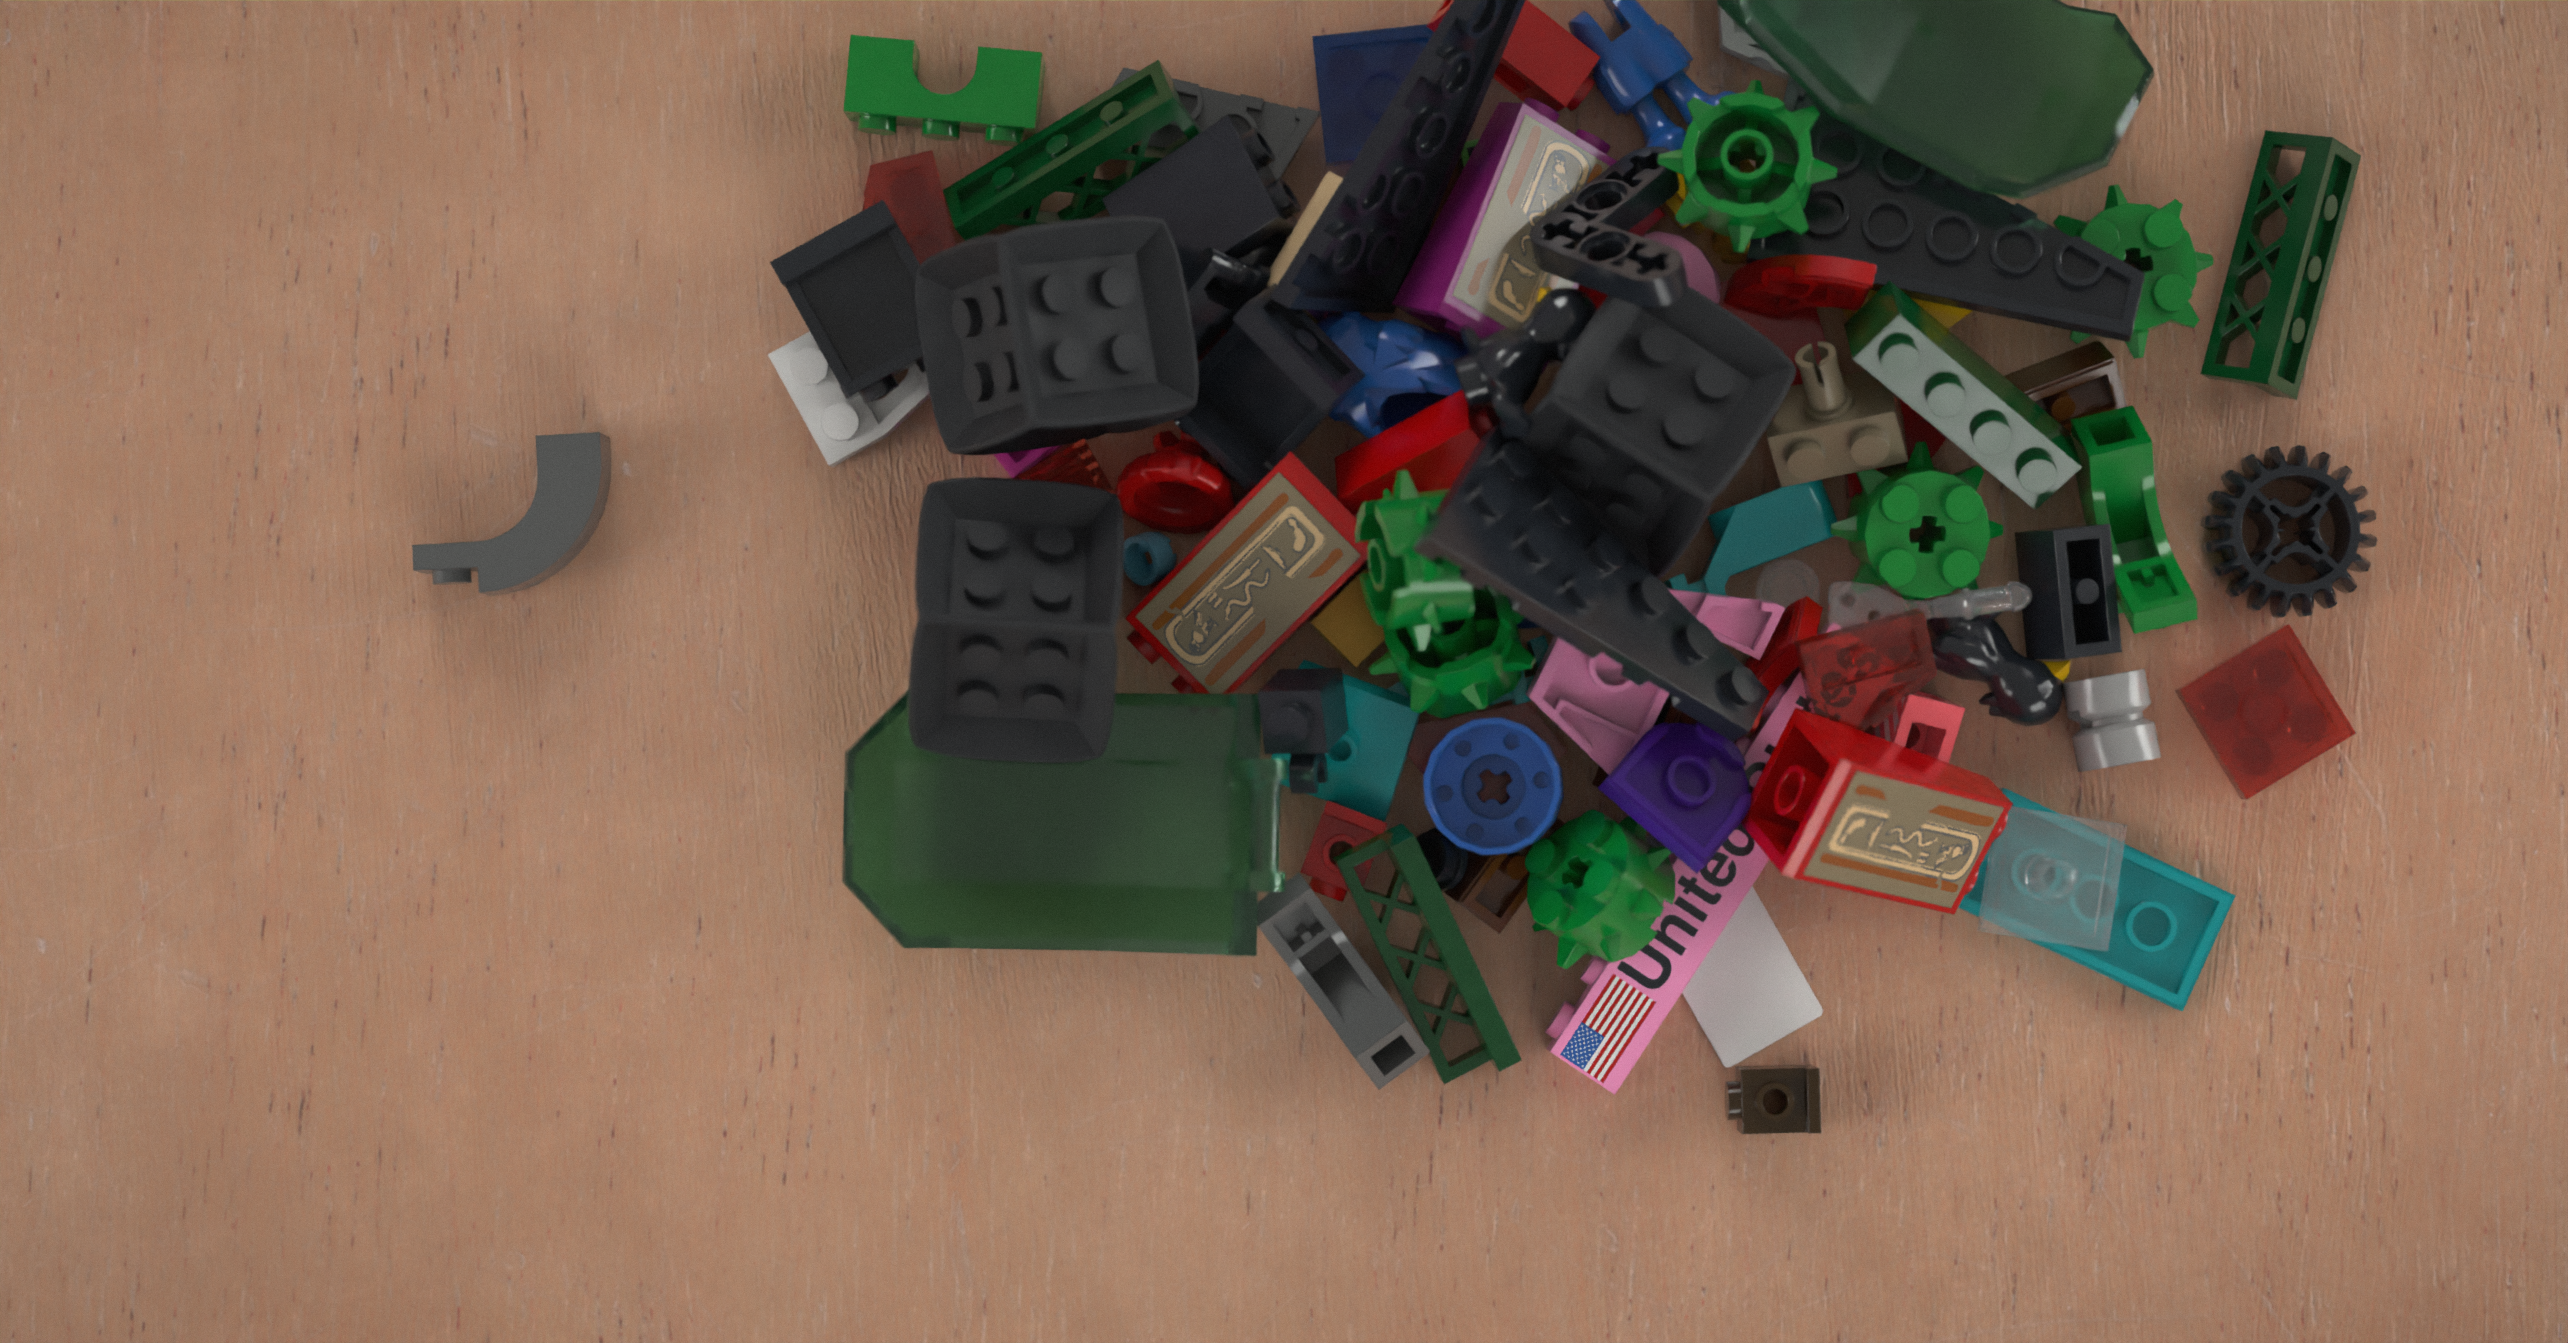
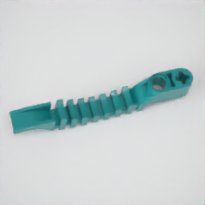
[1387,479,1838,706]

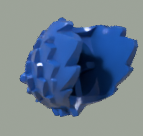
[1316,311,1468,439]

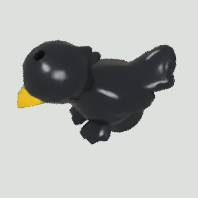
[1453,287,1597,440]
[1891,594,2070,726]

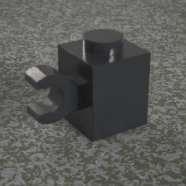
[1258,668,1348,794]

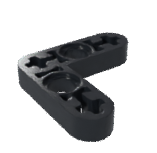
[1529,146,1688,308]

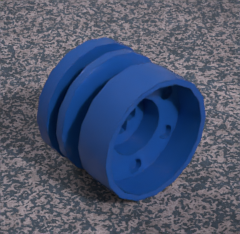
[1423,718,1564,855]

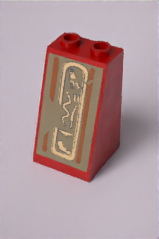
[1125,451,1368,712]
[1741,707,2013,915]

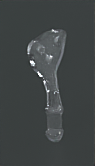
[1827,580,2032,662]

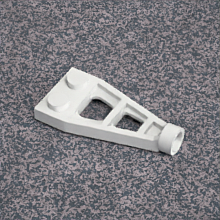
[768,331,930,467]

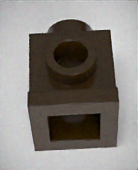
[1725,1065,1821,1134]

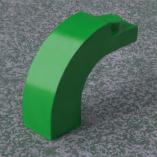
[2071,405,2197,634]

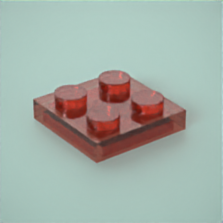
[2175,624,2356,800]

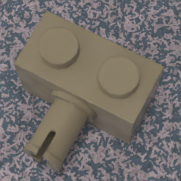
[1766,341,1908,487]

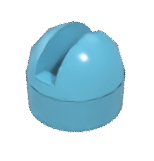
[1123,532,1177,586]

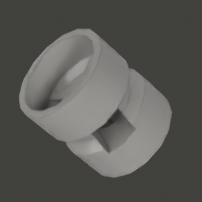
[2062,669,2161,772]

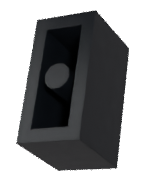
[2014,524,2122,659]

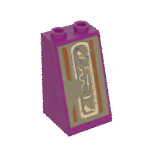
[1392,98,1617,374]

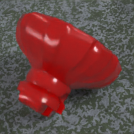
[1115,429,1236,535]

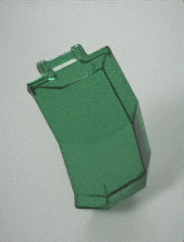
[1717,0,2154,200]
[842,689,1288,956]

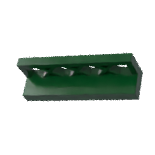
[943,59,1203,241]
[2200,130,2361,400]
[1333,823,1522,1084]

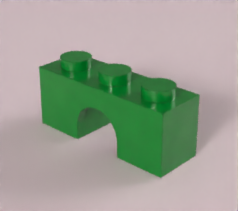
[843,35,1045,147]

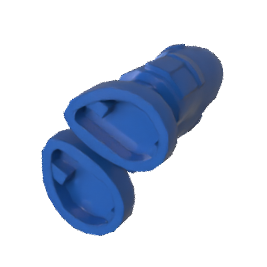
[1568,0,1737,151]

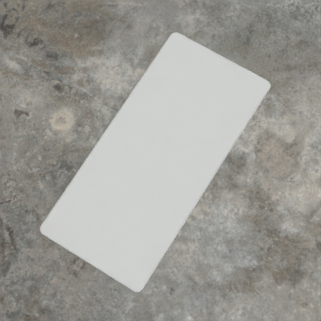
[1646,834,1823,1068]

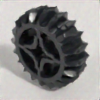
[2201,445,2378,618]

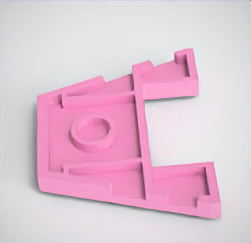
[1526,589,1785,775]

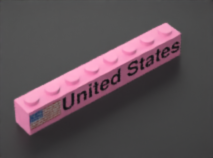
[1545,622,1897,1095]

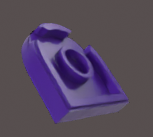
[1598,722,1751,873]

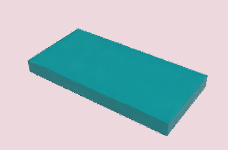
[1958,788,2236,1011]

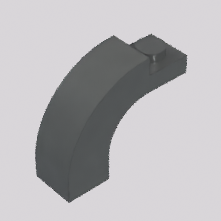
[412,432,611,596]
[1247,872,1430,1090]

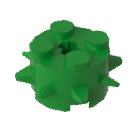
[1657,80,1838,253]
[2053,184,2214,359]
[1830,441,2004,617]
[1355,470,1475,651]
[1368,584,1536,719]
[1525,809,1675,970]

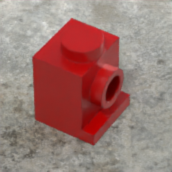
[1300,800,1388,902]

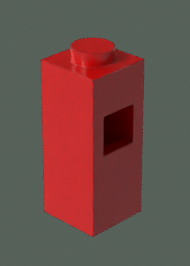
[1427,0,1600,112]
[1334,389,1500,519]

